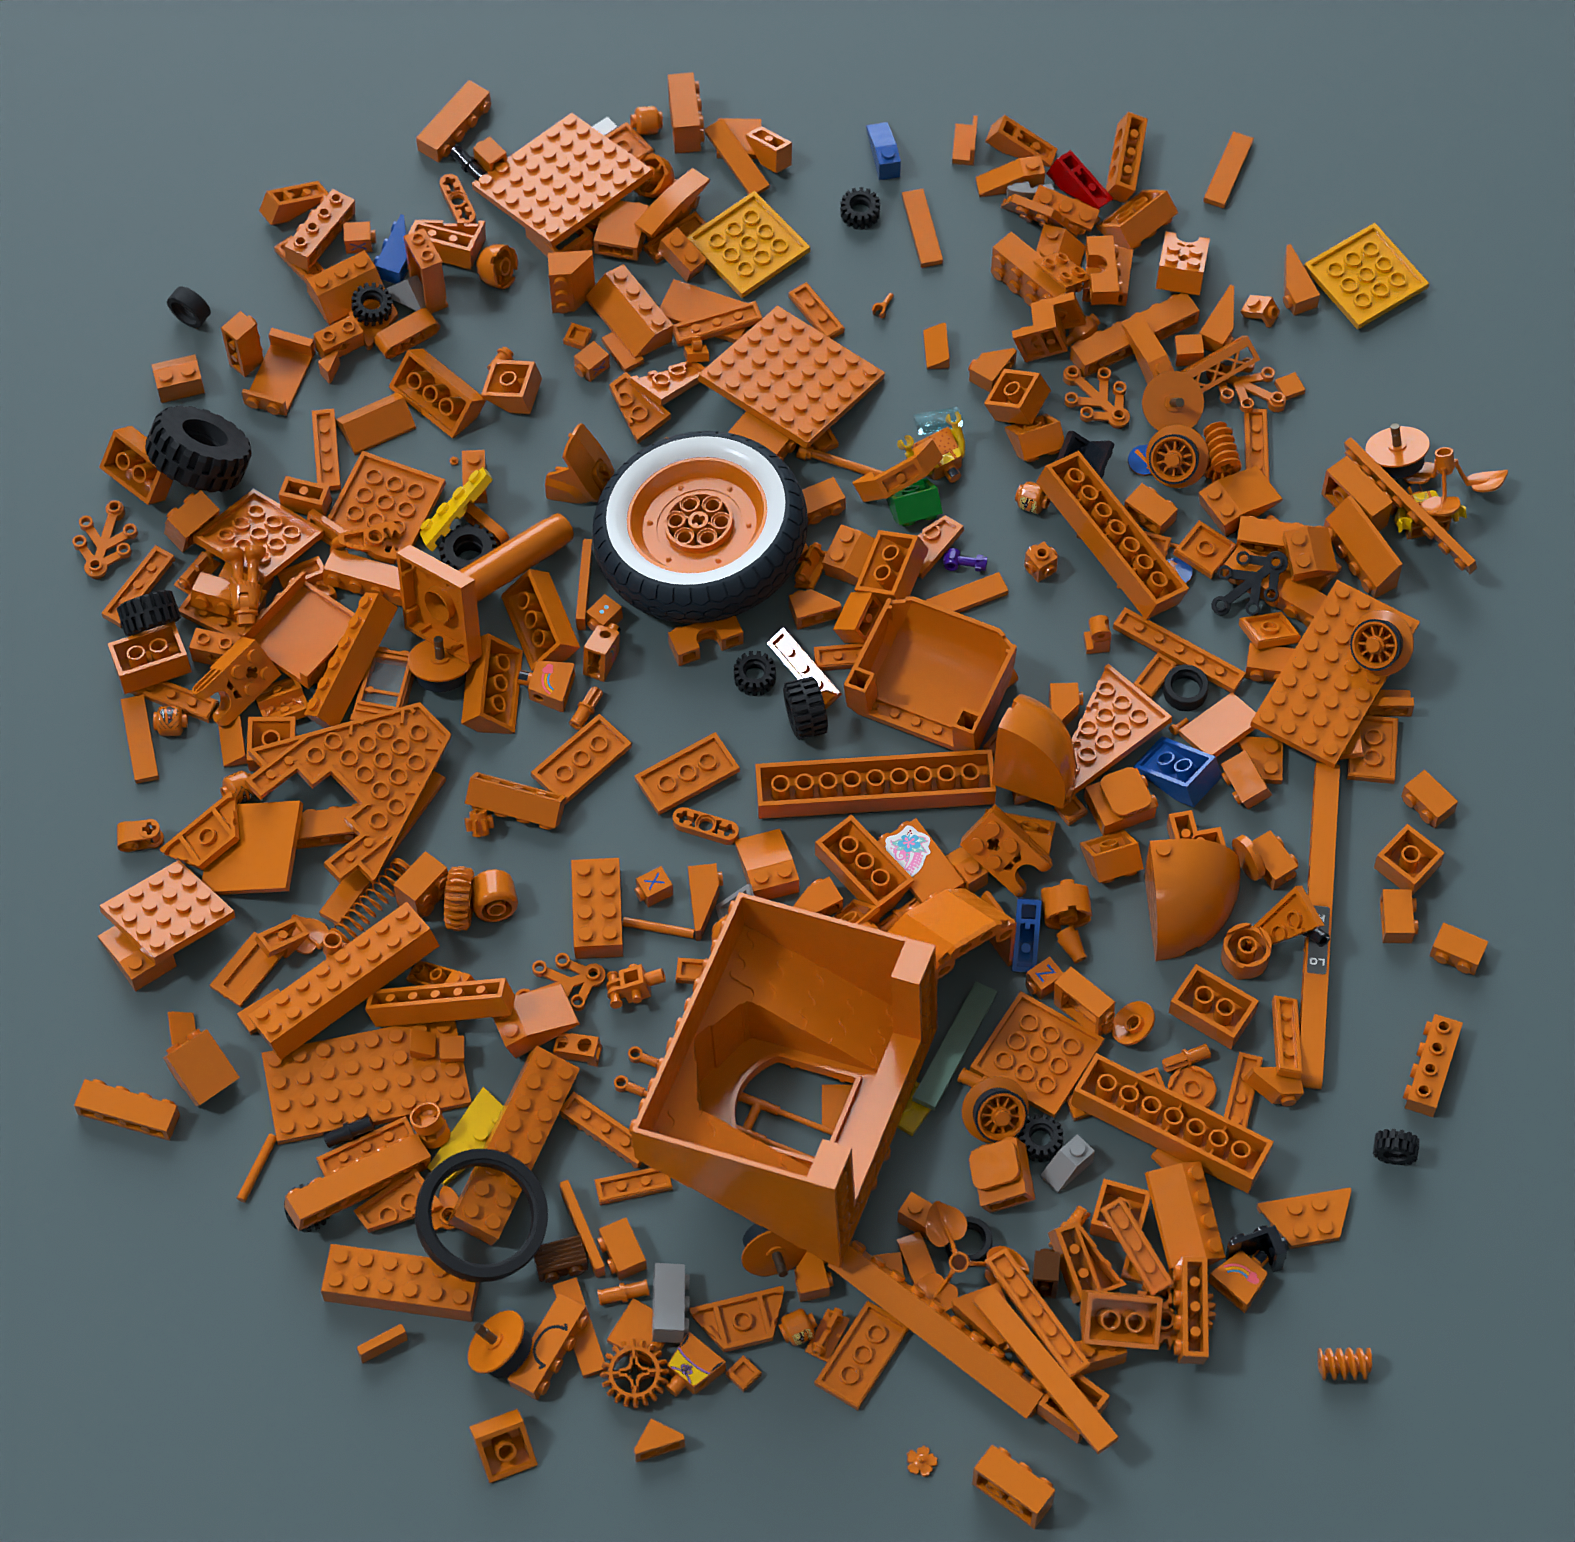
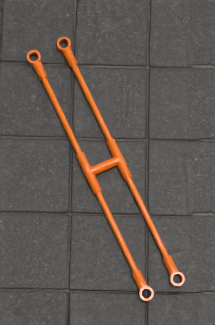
[614,1046,891,1190]

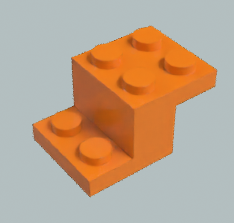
[1012,292,1087,362]

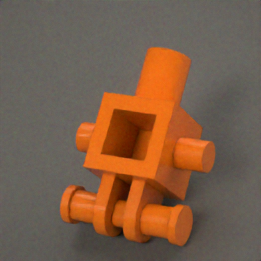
[606,964,666,1009]

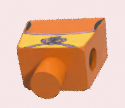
[665,1332,726,1397]

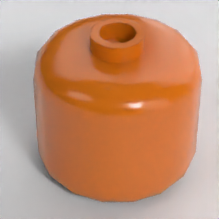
[471,869,518,922]

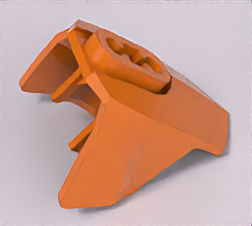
[545,423,614,504]

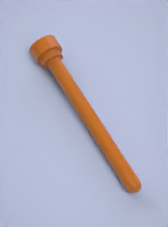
[797,445,884,476]

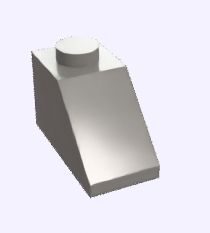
[1040,1134,1095,1193]

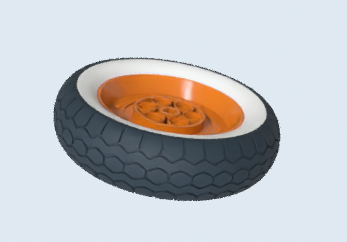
[592,431,808,623]

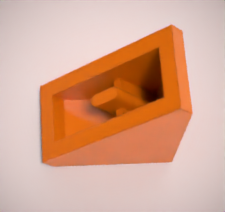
[634,1419,685,1462]

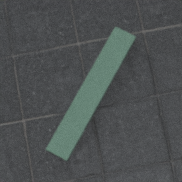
[912,982,998,1111]

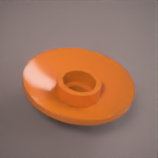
[1111,1001,1155,1045]

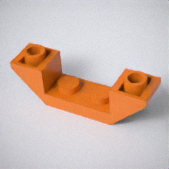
[852,438,943,502]

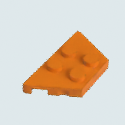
[1001,194,1080,237]
[159,791,240,870]
[1256,1187,1351,1249]
[689,1285,784,1353]

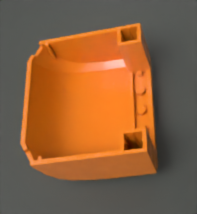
[844,596,1017,751]

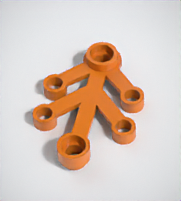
[1206,357,1286,413]
[1063,365,1130,429]
[72,500,138,579]
[515,953,606,1011]

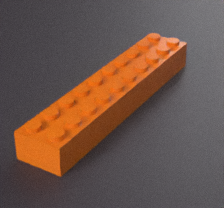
[755,749,996,819]

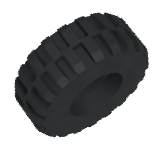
[145,405,252,493]

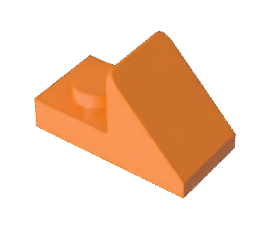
[255,916,310,958]

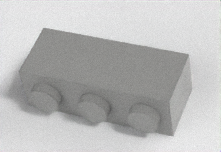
[652,1263,690,1343]

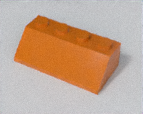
[585,264,674,358]
[388,348,486,438]
[1324,495,1403,598]
[501,569,580,671]
[461,633,523,734]
[815,814,914,918]
[1145,1162,1226,1269]

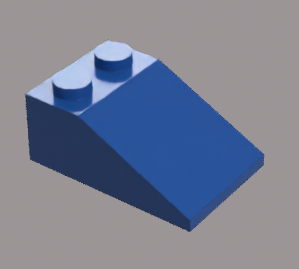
[1133,736,1222,807]

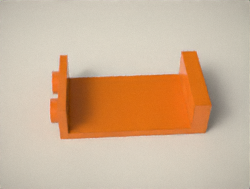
[242,328,316,416]

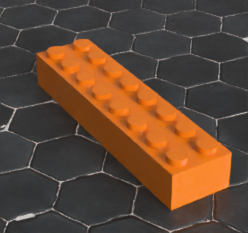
[1036,451,1189,620]
[248,902,440,1060]
[447,1046,580,1245]
[1071,1053,1274,1193]

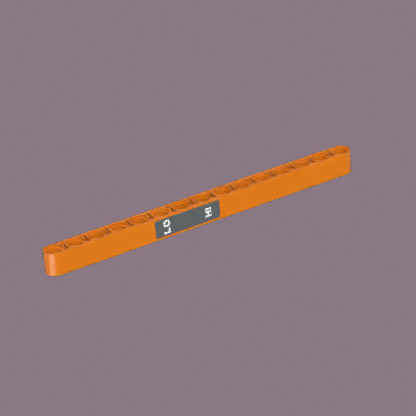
[1299,762,1340,1089]

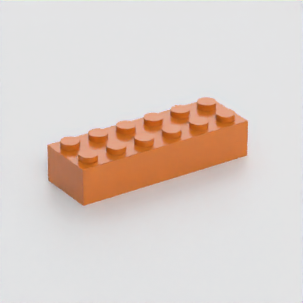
[321,1244,480,1322]

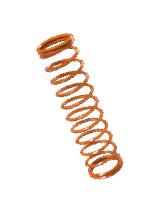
[329,858,410,944]

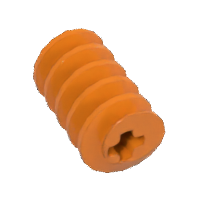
[1203,421,1241,473]
[1318,1348,1372,1380]

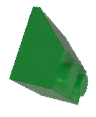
[886,478,943,526]

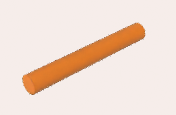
[622,917,695,939]
[237,1133,277,1203]

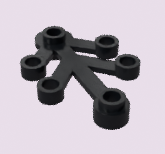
[1211,551,1288,616]

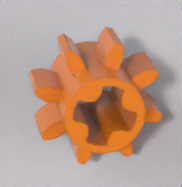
[464,809,494,837]

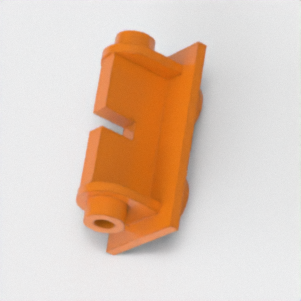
[794,542,827,589]
[174,550,220,595]
[805,1307,850,1362]

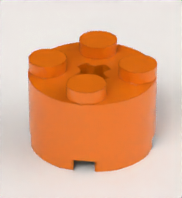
[1041,879,1092,930]
[1221,923,1272,980]

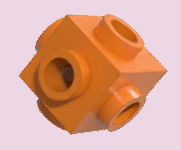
[1024,541,1058,582]

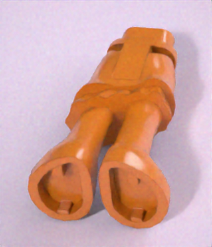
[222,545,266,627]

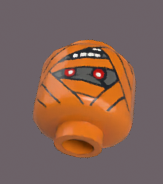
[153,706,188,736]
[220,770,255,804]

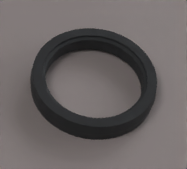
[415,1149,548,1282]

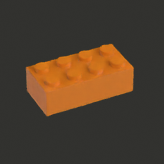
[991,232,1076,307]
[571,858,623,959]

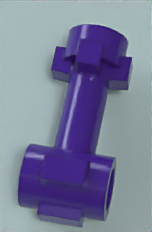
[943,548,988,572]

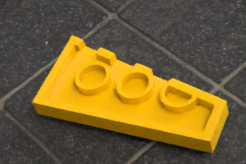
[420,467,493,552]
[427,1087,504,1186]

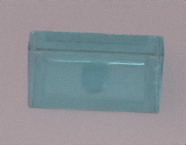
[913,406,963,435]

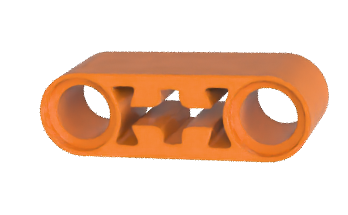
[373,308,440,359]

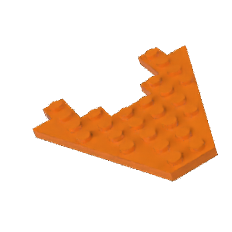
[245,702,451,884]

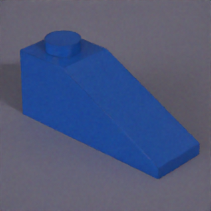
[866,122,901,180]
[1012,897,1042,972]

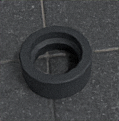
[167,286,211,328]
[1163,665,1209,711]
[945,1216,993,1267]

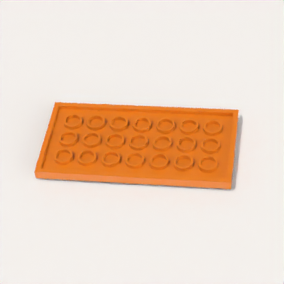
[1250,580,1420,769]
[262,1020,472,1145]

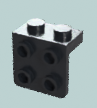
[1056,431,1115,479]
[1225,1225,1289,1273]

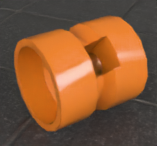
[409,1102,451,1149]

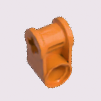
[117,819,164,852]

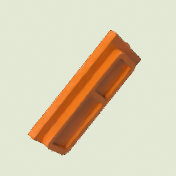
[209,931,285,1007]

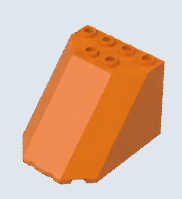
[887,888,1017,985]

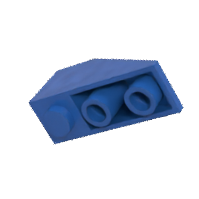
[374,214,409,284]

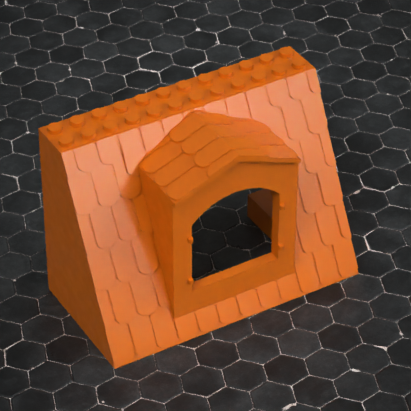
[629,892,938,1268]

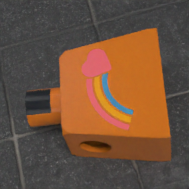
[583,623,621,682]
[518,661,576,713]
[1208,1250,1269,1313]

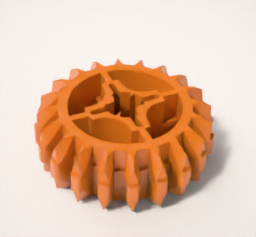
[443,866,475,931]
[600,1339,669,1408]

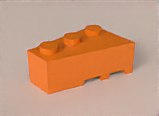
[408,220,486,270]
[1048,1221,1127,1304]

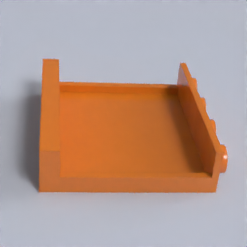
[242,572,355,689]

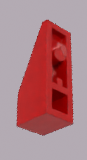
[1046,150,1114,210]

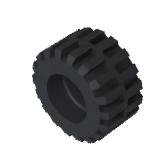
[439,523,497,571]
[117,590,181,636]
[783,676,828,740]

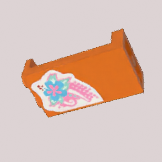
[878,818,965,904]

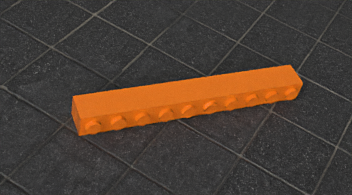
[828,1240,1047,1419]

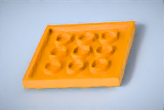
[687,191,810,298]
[1304,223,1429,330]

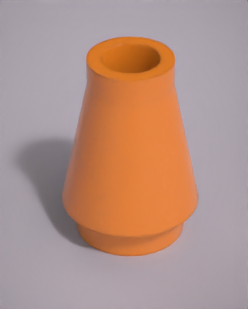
[1056,926,1087,963]

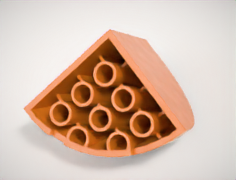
[992,694,1076,809]
[1144,839,1240,961]

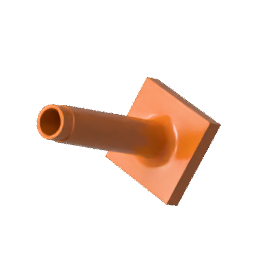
[396,513,574,664]

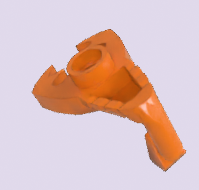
[330,521,402,564]

